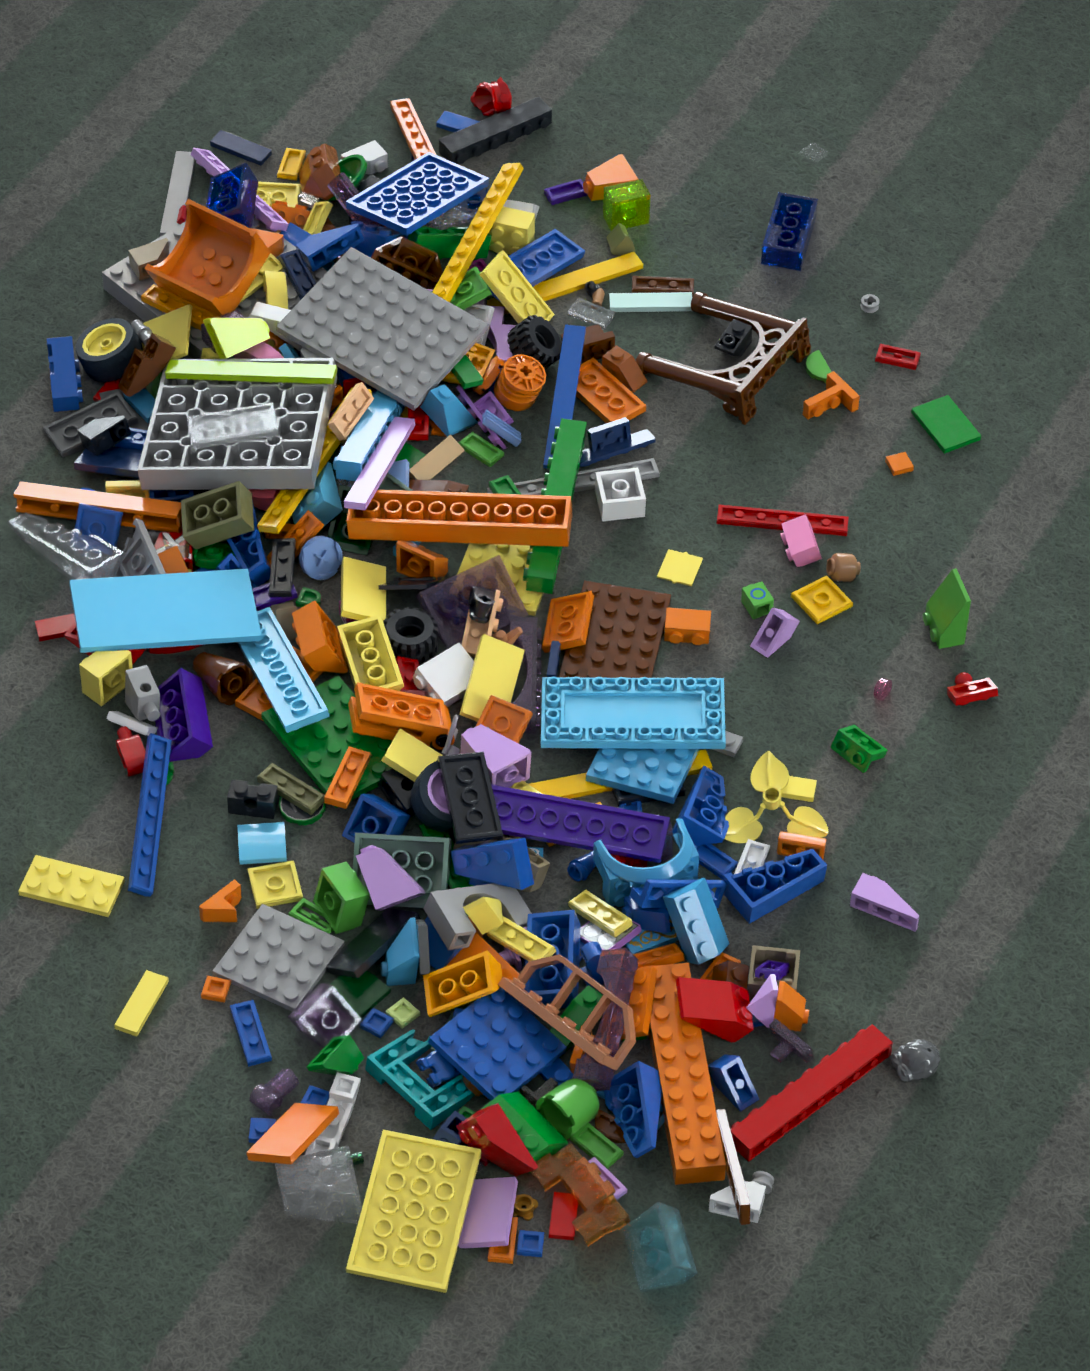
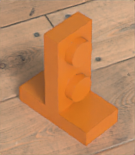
[803,371,860,419]

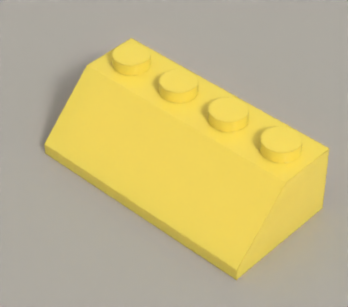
[337,615,404,691]

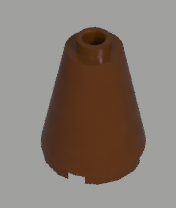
[193,652,253,705]

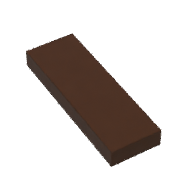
[632,276,694,297]

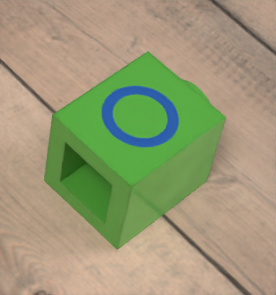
[741,581,774,619]

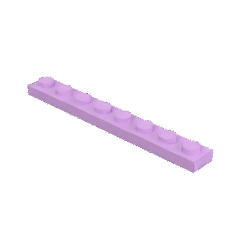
[190,148,289,232]

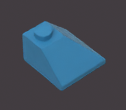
[421,384,478,437]
[381,917,420,986]

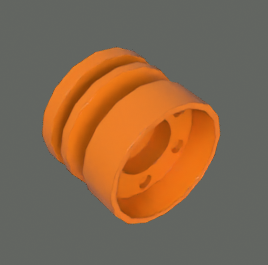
[493,354,546,411]

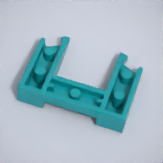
[365,1029,475,1130]

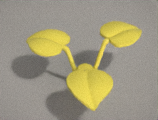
[725,751,828,843]

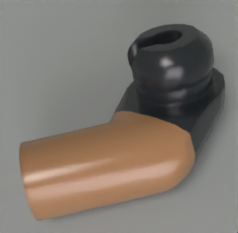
[585,281,605,308]

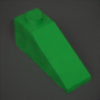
[550,985,606,1058]

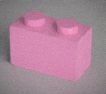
[780,514,822,567]

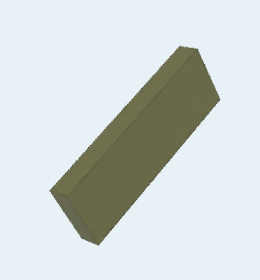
[257,763,325,815]

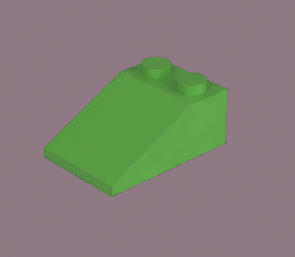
[923,568,971,649]

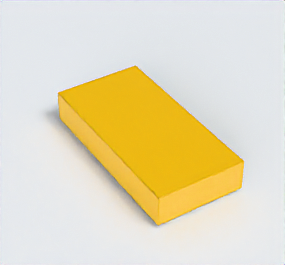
[277,148,306,181]

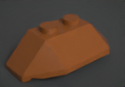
[299,143,343,200]

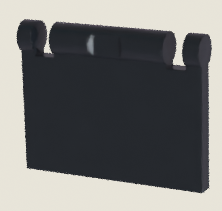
[378,576,445,590]

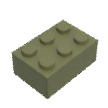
[181,481,254,549]

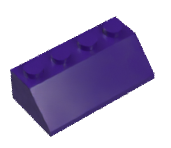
[155,668,213,762]

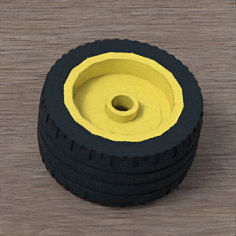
[75,318,143,382]

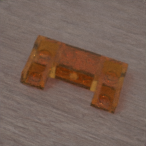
[530,1143,631,1247]

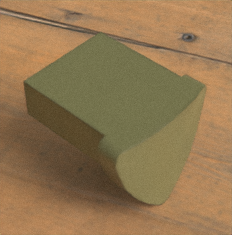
[606,223,636,256]

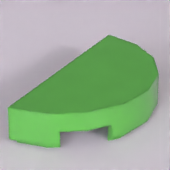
[806,350,831,383]

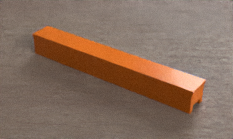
[13,482,182,533]

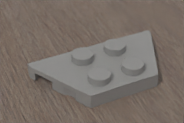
[118,518,166,576]

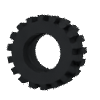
[507,315,562,369]
[383,607,438,666]

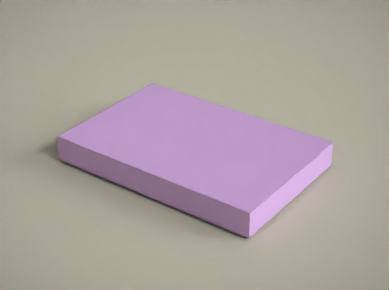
[458,1177,518,1248]

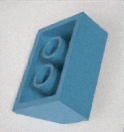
[663,878,730,965]

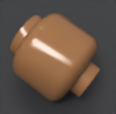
[826,553,861,582]

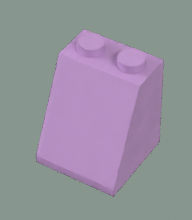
[460,724,531,788]
[356,845,425,911]

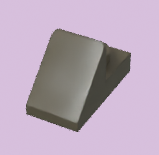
[271,601,298,641]

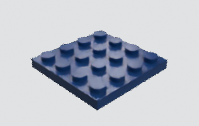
[428,987,567,1101]

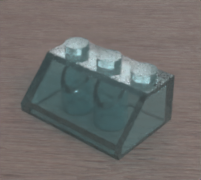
[623,1202,697,1292]

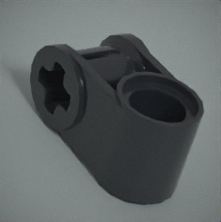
[468,586,495,623]

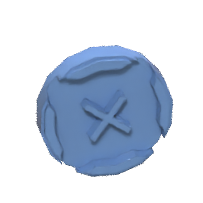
[299,536,343,580]

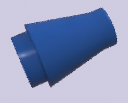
[567,851,596,881]

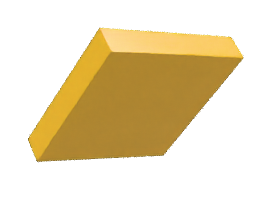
[791,575,853,624]

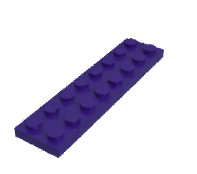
[491,784,670,863]

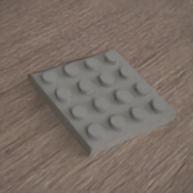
[212,904,345,1013]

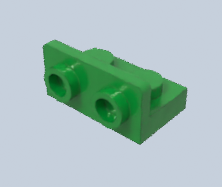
[831,725,888,773]

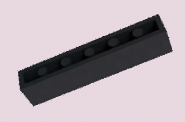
[439,97,552,164]

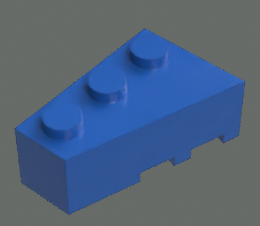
[451,838,534,890]

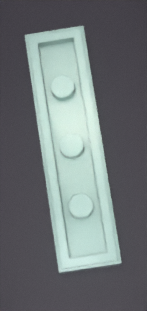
[609,292,692,312]

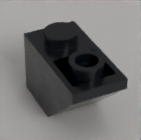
[714,319,752,357]
[77,416,132,456]

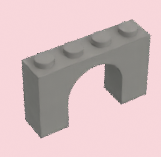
[423,883,532,950]

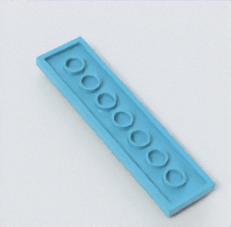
[237,607,330,733]

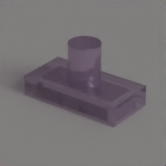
[769,1019,814,1063]

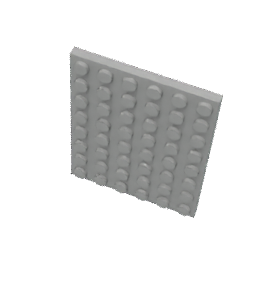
[276,247,488,411]

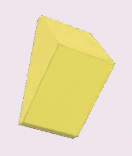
[463,897,503,935]

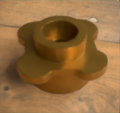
[513,1194,538,1221]

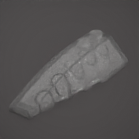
[8,512,125,580]

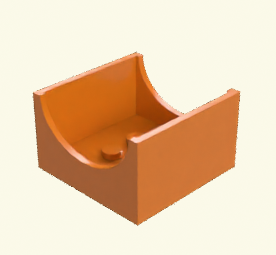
[144,199,271,318]

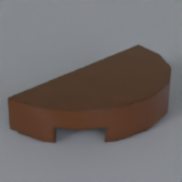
[595,1110,626,1143]

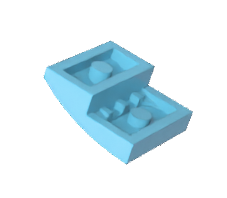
[237,822,287,865]

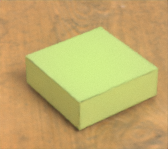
[386,997,420,1029]

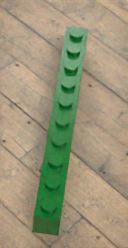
[523,418,587,594]

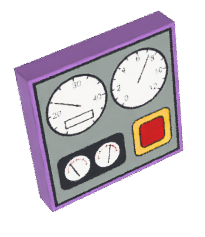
[580,921,642,958]

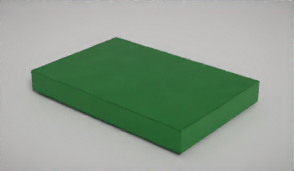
[911,395,981,454]

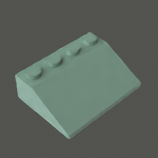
[353,833,452,908]

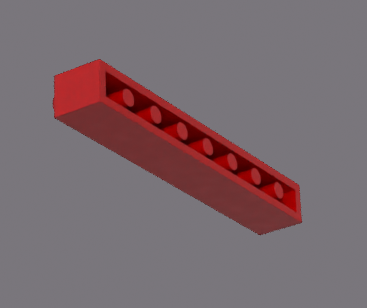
[730,1024,893,1162]

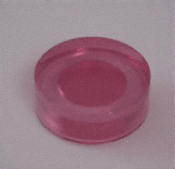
[874,677,892,701]

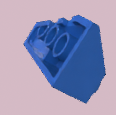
[671,765,729,846]
[603,1061,662,1158]

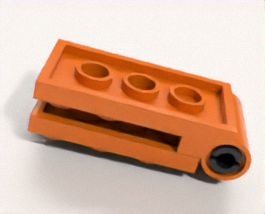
[348,682,455,750]

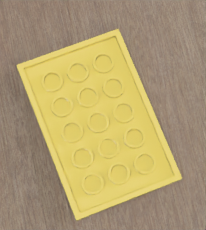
[346,1130,481,1293]

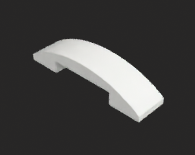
[305,1072,361,1163]

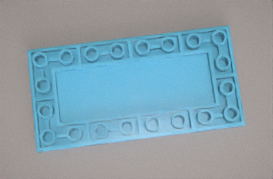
[69,569,262,653]
[541,677,726,749]

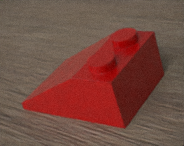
[675,977,754,1042]
[456,1103,538,1176]

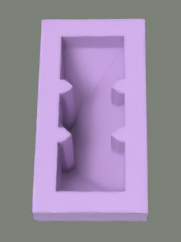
[746,974,778,1028]

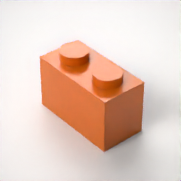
[664,608,711,645]

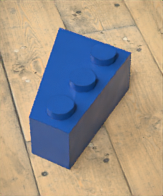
[343,221,408,257]
[47,336,83,412]

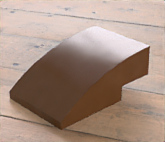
[118,333,176,397]

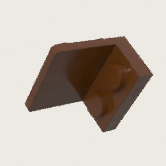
[561,324,615,363]

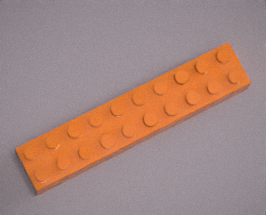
[346,490,572,547]
[649,963,726,1185]

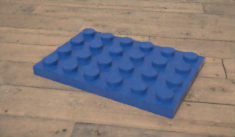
[346,152,489,236]

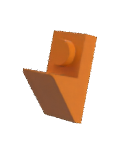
[199,879,242,922]

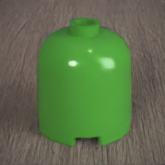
[536,1079,600,1140]

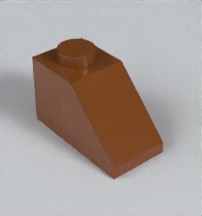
[602,345,647,393]

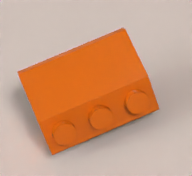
[292,601,348,673]

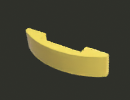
[263,271,288,347]

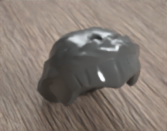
[890,1039,941,1082]

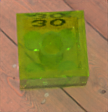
[603,179,651,231]

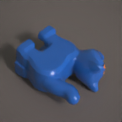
[416,1050,461,1088]

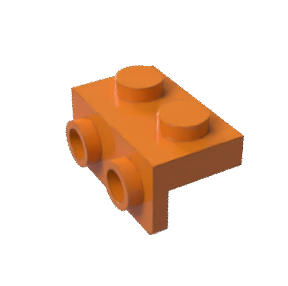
[270,200,311,229]

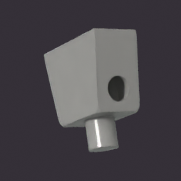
[125,665,160,721]

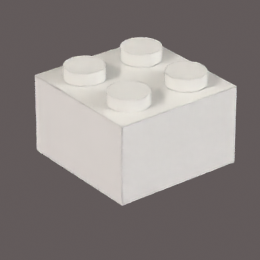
[595,468,646,521]

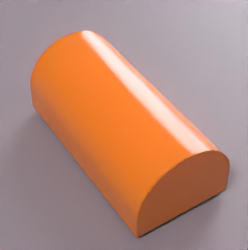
[777,831,827,860]

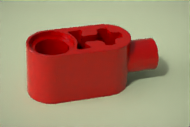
[116,726,146,777]

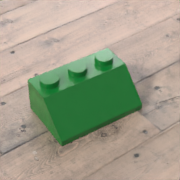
[481,1092,568,1173]

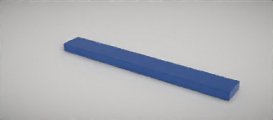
[543,325,586,468]
[128,733,172,897]

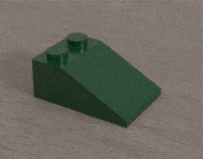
[327,485,373,556]

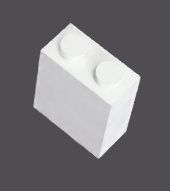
[413,643,474,707]

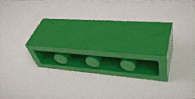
[407,226,492,260]

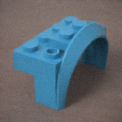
[593,818,699,907]

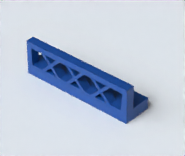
[629,879,727,908]

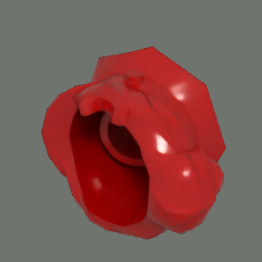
[470,77,512,116]

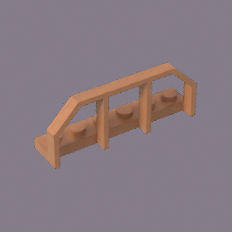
[498,954,636,1071]

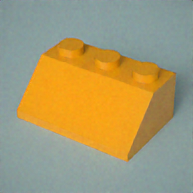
[423,950,502,1017]

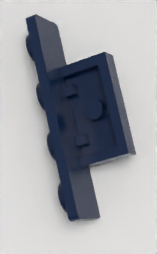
[580,417,656,467]

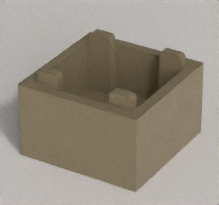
[748,945,800,1000]

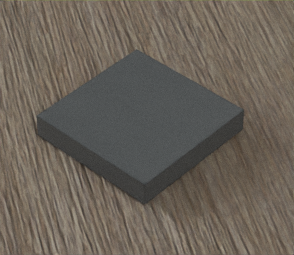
[415,919,430,974]

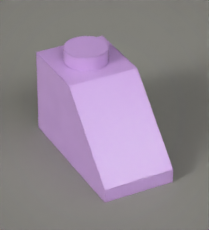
[750,608,800,658]

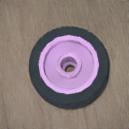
[411,761,453,833]

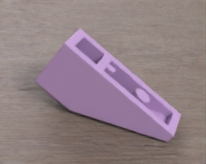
[850,873,919,932]

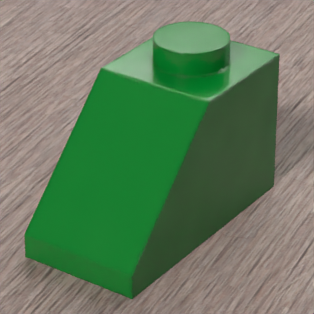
[306,1034,364,1076]

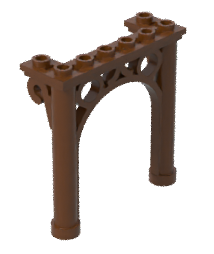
[636,291,811,425]

